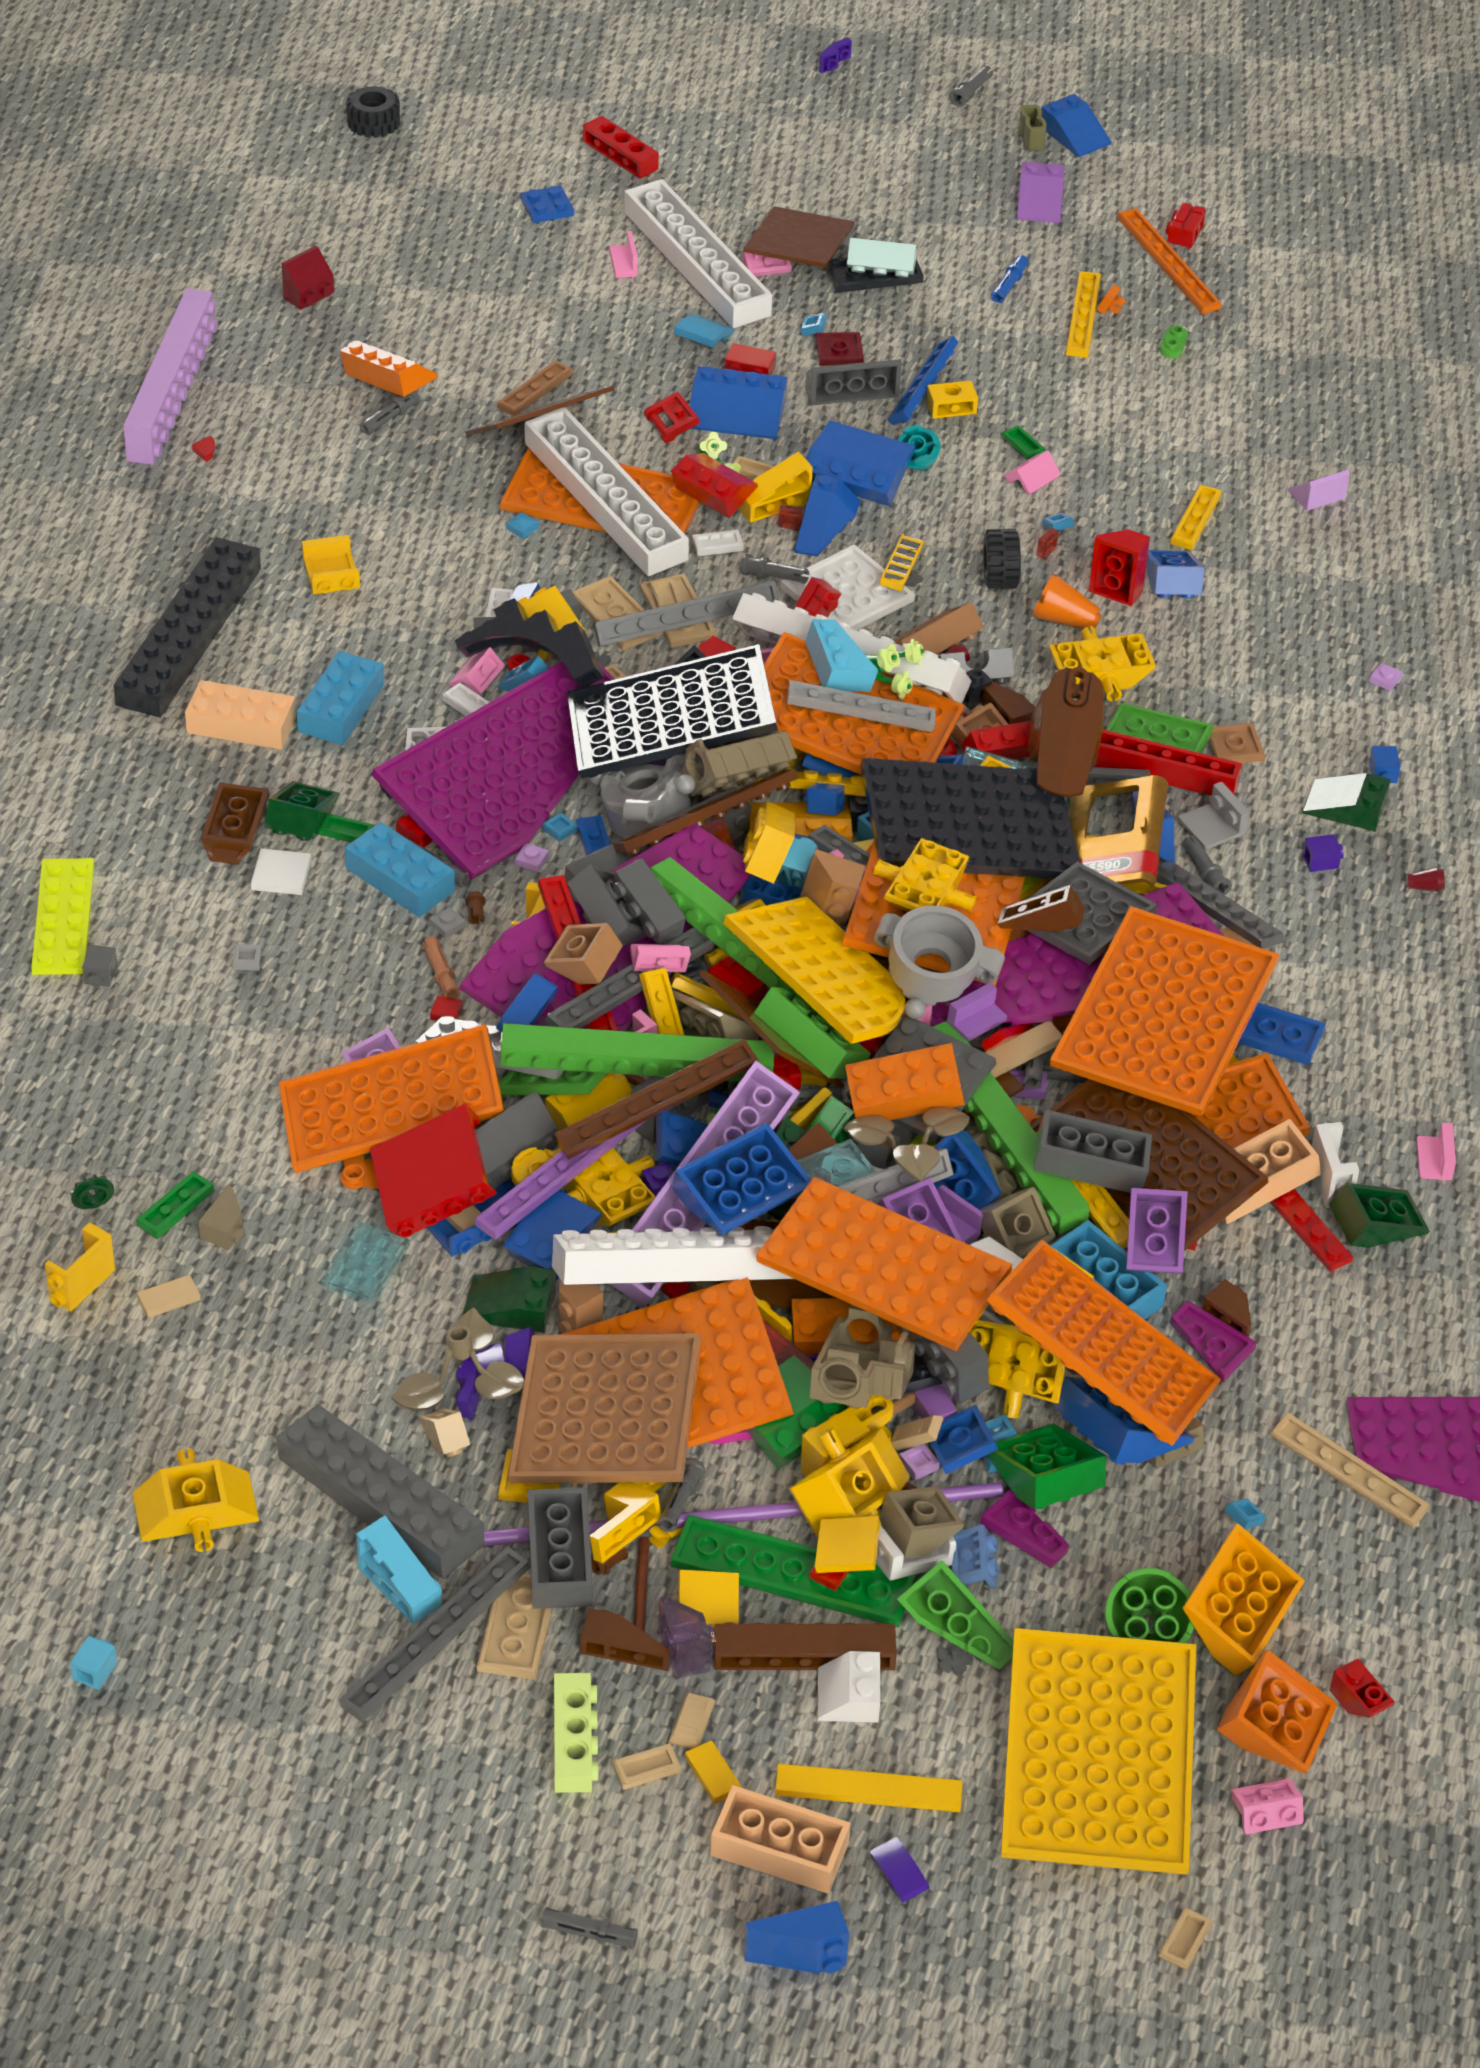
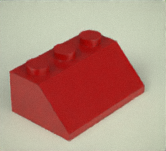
[671,453,758,518]
[1088,529,1150,607]

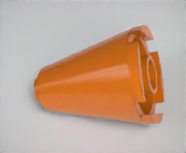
[1032,574,1102,630]

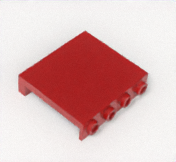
[370,1103,496,1239]

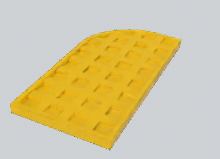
[723,896,905,1044]

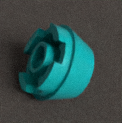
[898,425,941,471]

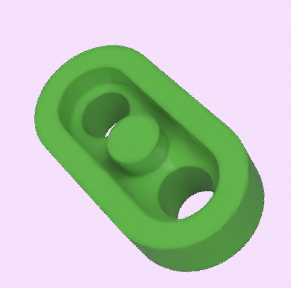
[1160,325,1188,358]

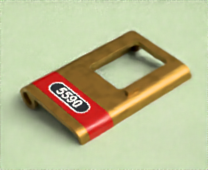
[1068,776,1168,887]

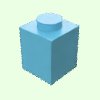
[70,1636,117,1690]

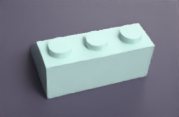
[847,238,917,277]

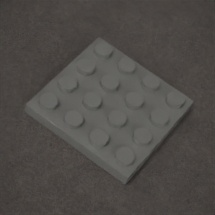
[1027,861,1157,965]
[846,1015,997,1144]

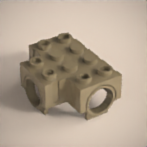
[681,730,797,800]
[810,1306,915,1408]

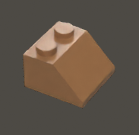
[544,923,623,984]
[558,1281,603,1334]

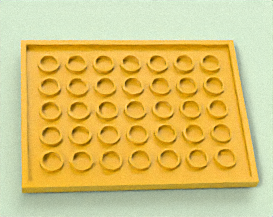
[1001,1628,1196,1875]

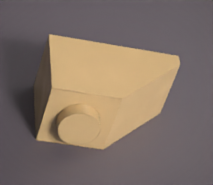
[418,1408,470,1457]

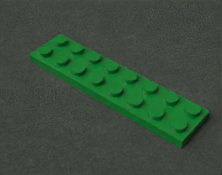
[671,1515,915,1628]

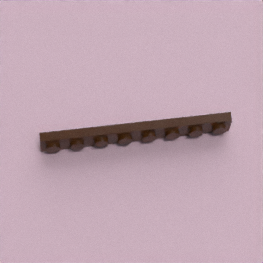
[613,769,798,856]
[554,1038,758,1160]

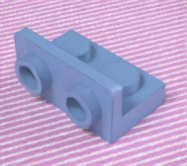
[952,1524,1000,1588]

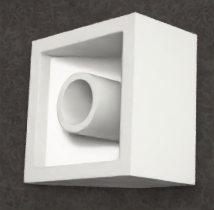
[818,1651,880,1723]

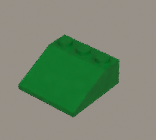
[747,1356,848,1470]
[987,1423,1106,1510]

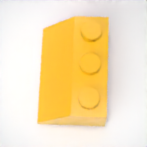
[545,1073,632,1131]

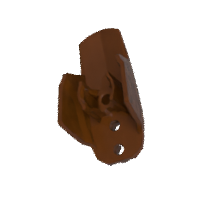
[1028,667,1105,797]

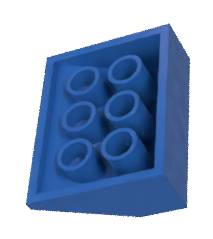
[690,366,788,439]
[806,420,916,506]
[672,1123,811,1235]
[1053,1376,1195,1465]

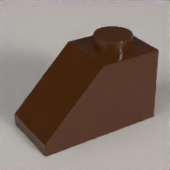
[1202,1279,1251,1337]

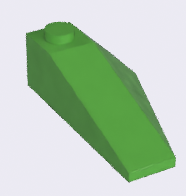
[897,1560,1013,1670]

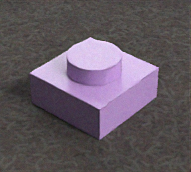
[1370,663,1403,691]
[515,843,549,872]
[899,1444,940,1481]

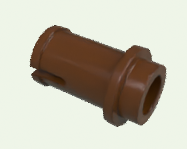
[465,891,485,924]
[591,1547,628,1575]

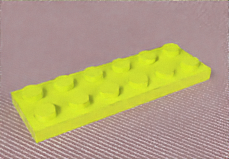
[32,858,95,975]

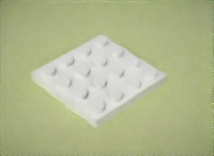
[780,545,915,631]

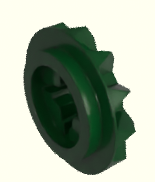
[70,1174,114,1210]

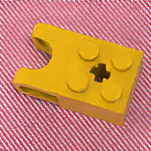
[801,1395,894,1477]

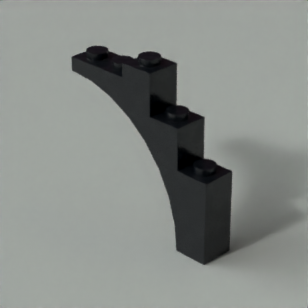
[454,598,605,688]

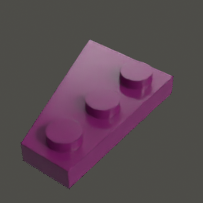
[1170,1300,1257,1383]
[979,1489,1069,1568]

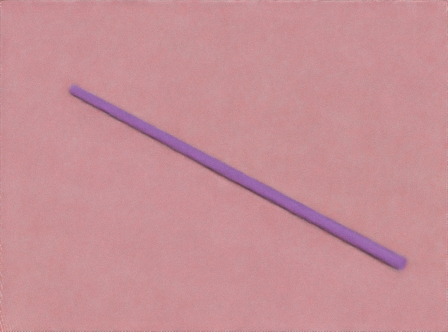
[484,1482,1003,1546]

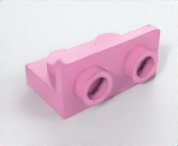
[741,252,792,277]
[1232,1779,1304,1834]

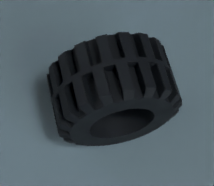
[346,86,400,138]
[983,529,1021,589]

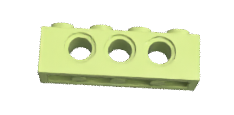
[554,1673,598,1793]

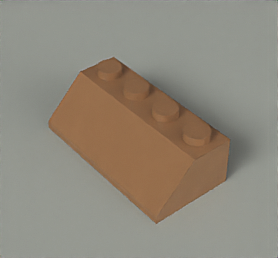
[894,601,984,655]
[800,849,866,927]

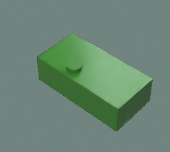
[754,987,871,1079]

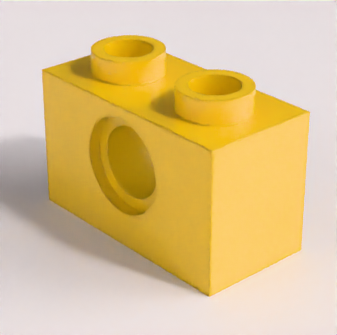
[926,380,978,419]

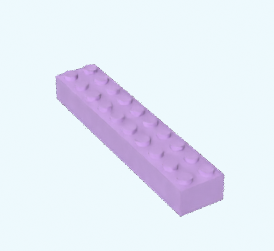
[123,288,218,465]
[609,1061,800,1308]

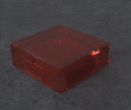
[778,505,804,530]
[1037,527,1058,559]

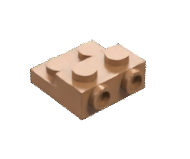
[951,702,1009,749]

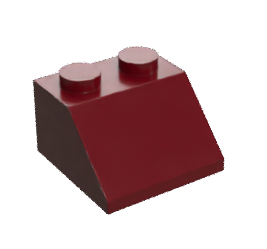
[281,245,335,310]

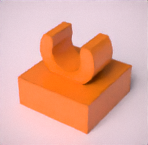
[1097,284,1126,314]

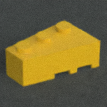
[738,451,813,523]

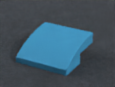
[674,314,735,348]

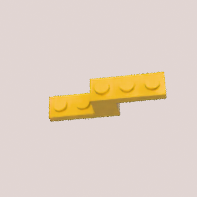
[590,1482,667,1563]

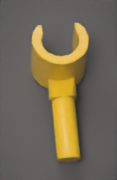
[649,1525,684,1548]

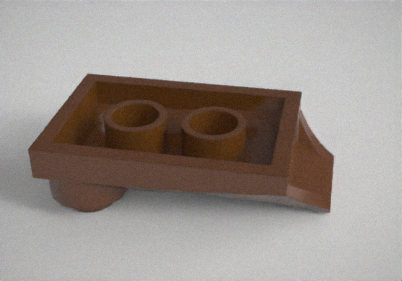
[201,782,269,865]

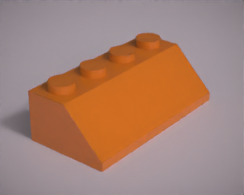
[340,341,438,397]

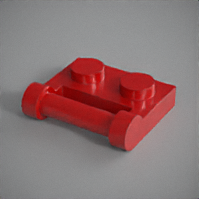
[644,391,700,443]

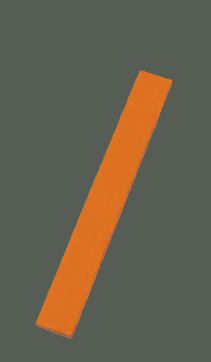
[1117,208,1222,314]

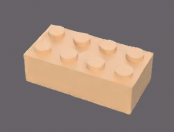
[185,680,296,750]
[1223,1119,1321,1224]
[710,1785,851,1894]

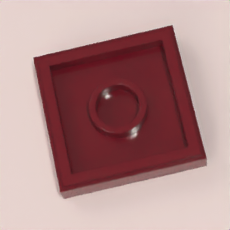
[815,332,864,366]

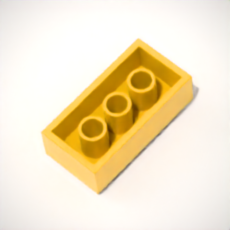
[743,801,795,883]

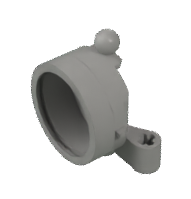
[588,753,702,838]
[874,905,1005,1019]

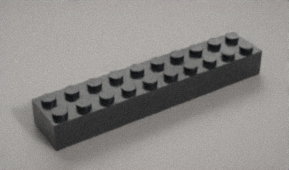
[113,537,261,718]

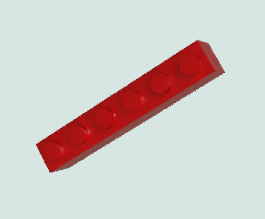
[1094,729,1242,796]

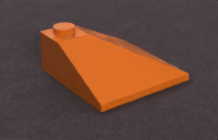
[1217,1650,1338,1773]

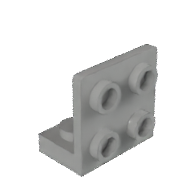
[1178,782,1250,850]

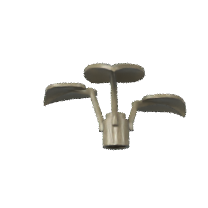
[844,1106,969,1182]
[392,1307,524,1410]

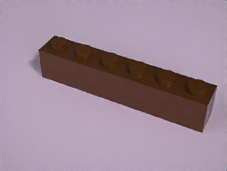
[714,1622,897,1670]

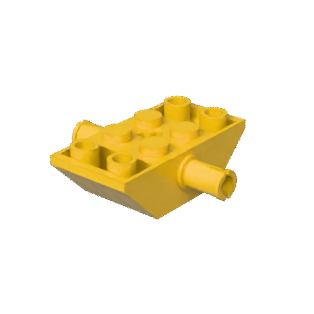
[1049,626,1156,702]
[873,838,977,912]
[553,1148,656,1226]
[970,1320,1065,1419]
[789,1427,910,1539]
[133,1448,259,1552]

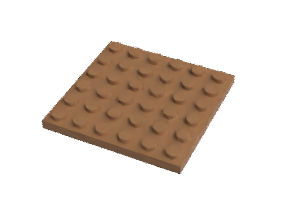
[508,1333,702,1483]

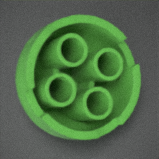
[1104,1568,1194,1643]

